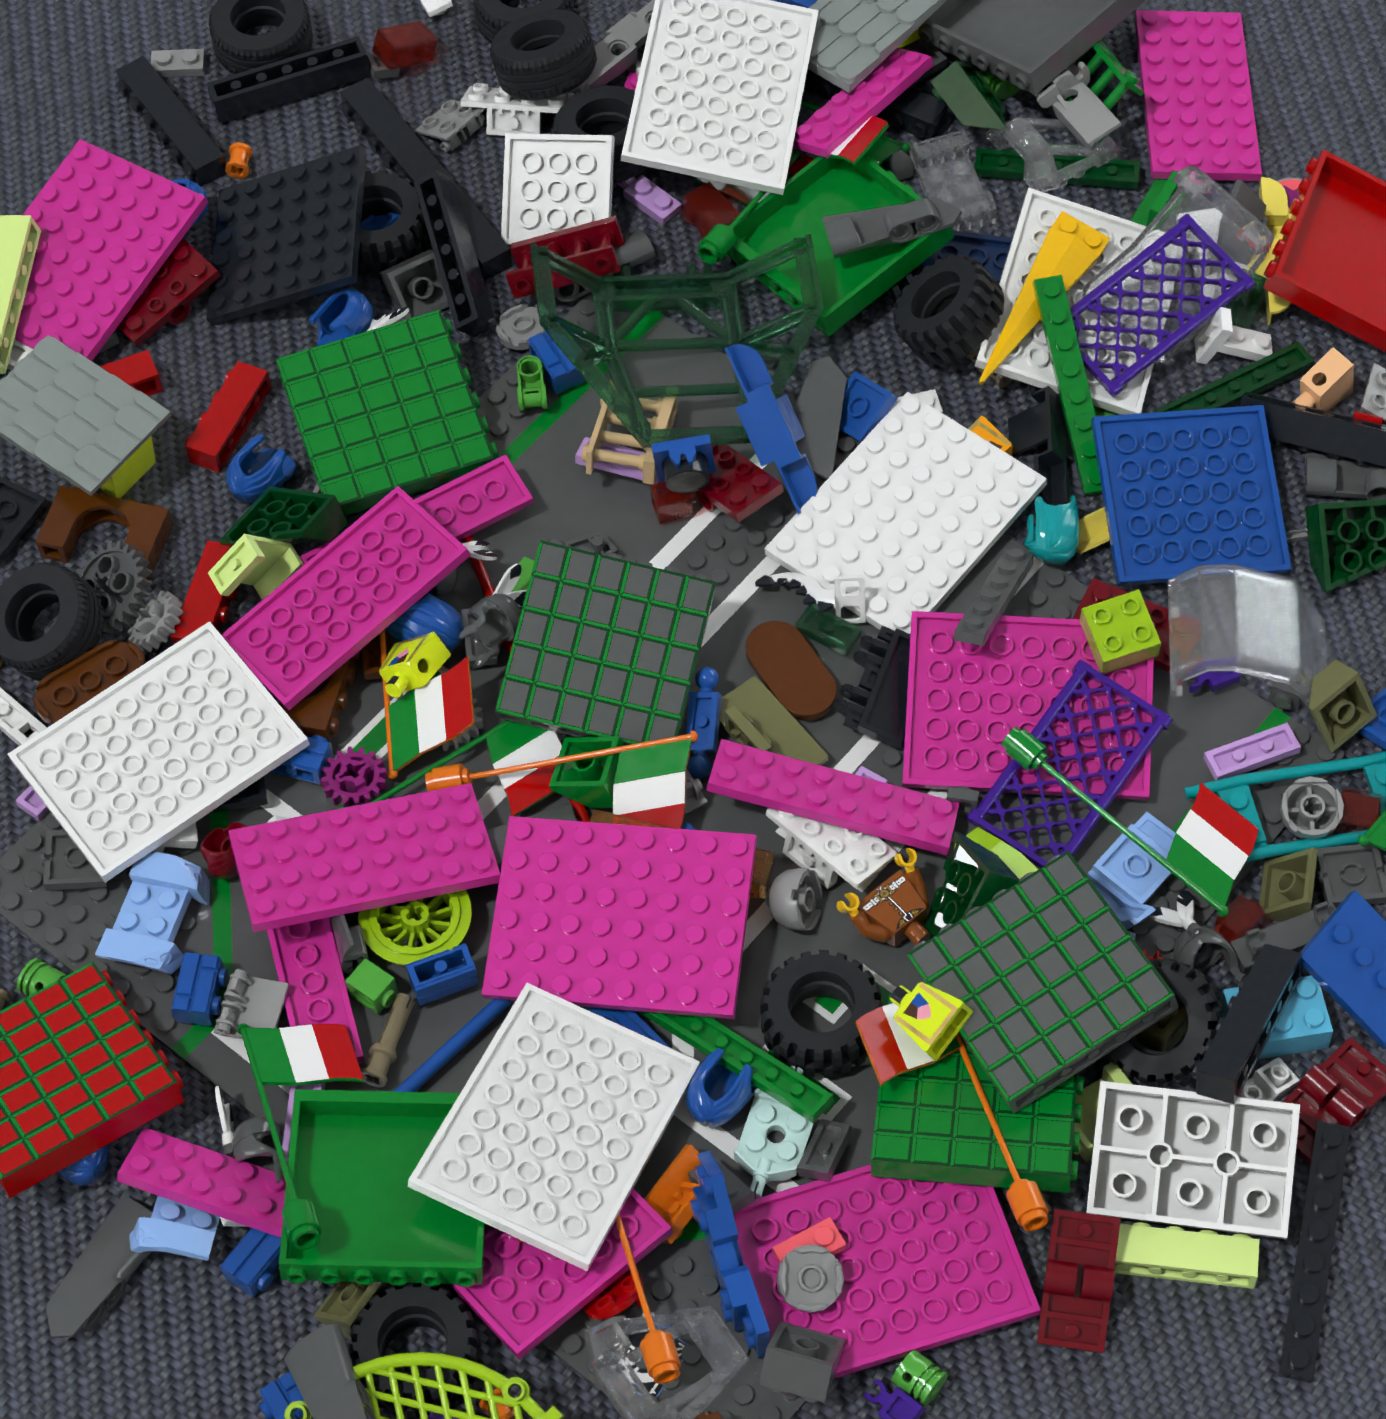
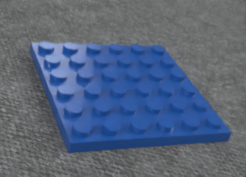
[1091,405,1292,586]

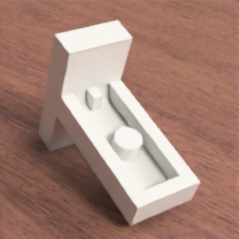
[1194,307,1273,365]

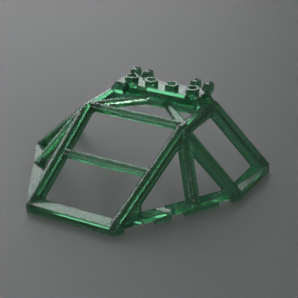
[530,234,824,448]

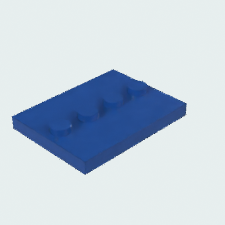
[1300,890,1386,1049]

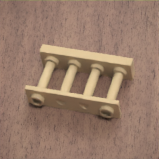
[581,379,678,485]

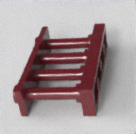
[505,216,625,299]

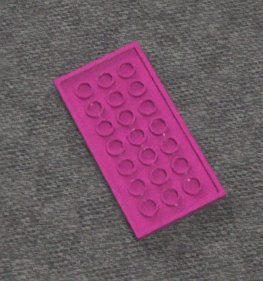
[1134,10,1262,181]
[221,486,471,711]
[228,783,501,933]

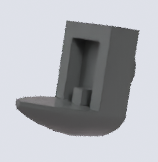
[886,145,919,180]

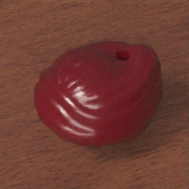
[201,822,248,879]

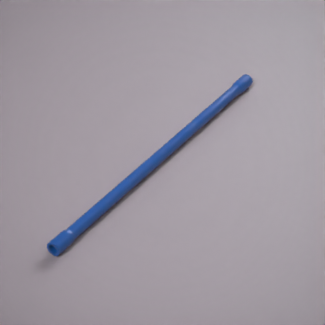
[393,822,695,1092]

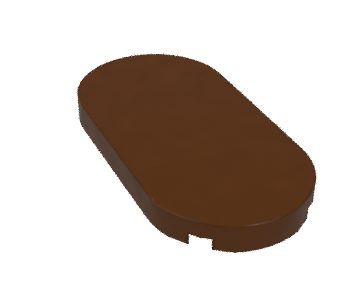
[745,621,837,720]
[33,640,146,725]

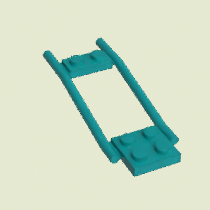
[1184,751,1386,863]

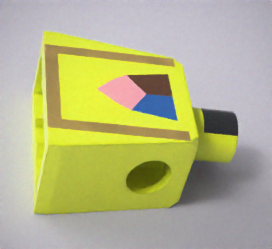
[379,632,451,698]
[890,982,973,1061]

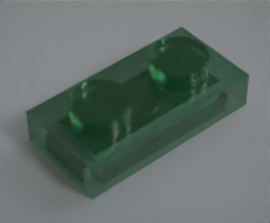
[1226,268,1267,329]
[795,604,862,656]

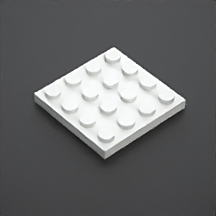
[501,133,615,245]

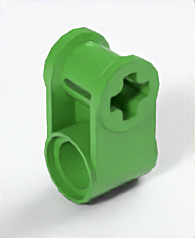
[517,355,548,411]

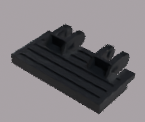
[834,625,911,749]

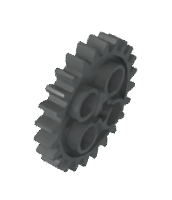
[76,541,152,636]

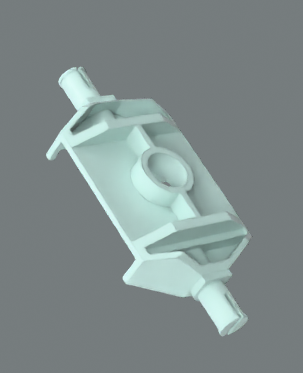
[734,1066,814,1199]

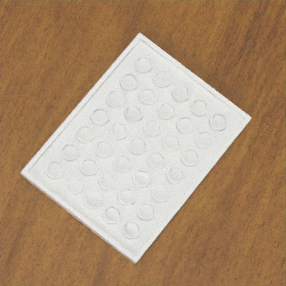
[620,0,819,195]
[974,188,1183,415]
[764,391,1047,634]
[8,621,310,883]
[407,983,700,1271]

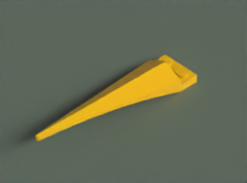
[979,211,1111,385]

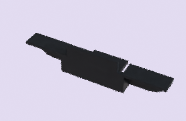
[1008,385,1075,506]

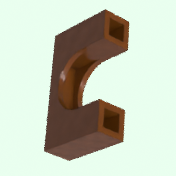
[35,486,173,581]
[271,649,362,742]

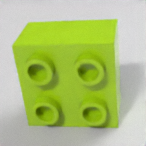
[1079,589,1161,674]

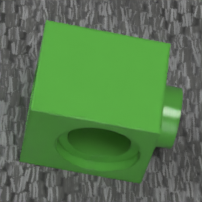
[345,958,398,1015]

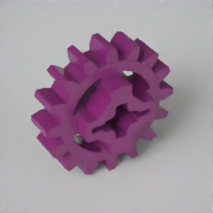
[320,747,388,808]

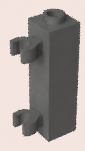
[1226,901,1336,976]

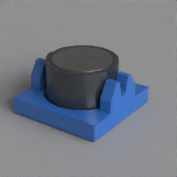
[651,434,716,493]

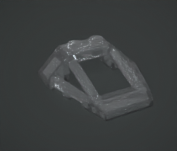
[986,117,1121,192]
[584,1306,749,1419]

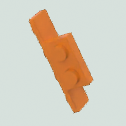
[644,1144,700,1244]

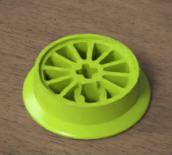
[358,890,472,967]

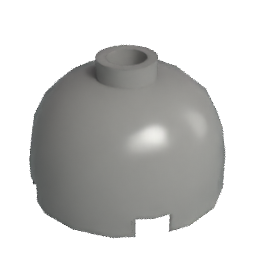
[1280,776,1344,840]
[766,868,822,930]

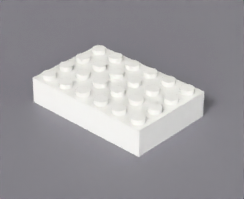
[1086,1081,1300,1239]

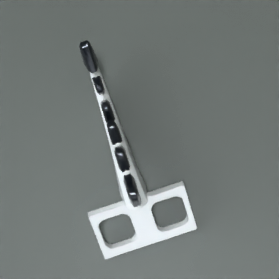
[755,572,866,624]

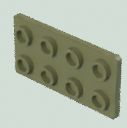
[720,676,828,765]

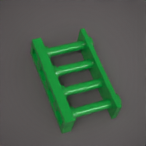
[1065,37,1144,142]

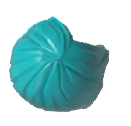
[1024,495,1080,565]

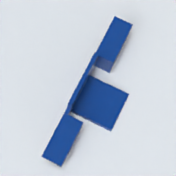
[724,344,818,514]

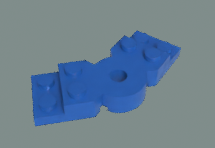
[690,1150,770,1358]

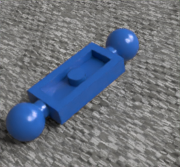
[686,667,722,779]

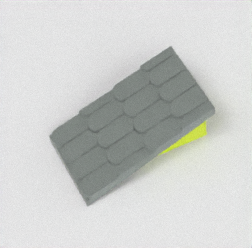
[808,0,947,93]
[0,335,171,499]

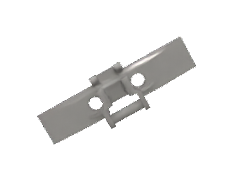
[576,0,655,92]
[1032,61,1121,152]

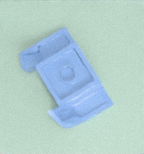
[1087,811,1176,930]
[95,851,210,974]
[129,1196,220,1261]

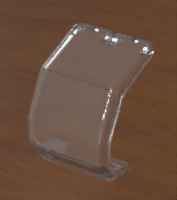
[1082,166,1274,364]
[1168,564,1327,708]

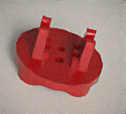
[583,1269,644,1329]

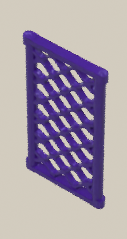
[1070,214,1256,397]
[966,660,1173,868]

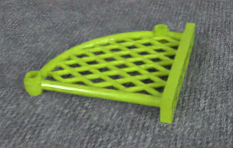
[284,1352,565,1419]

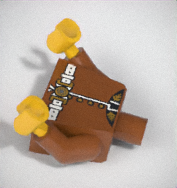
[836,848,931,946]

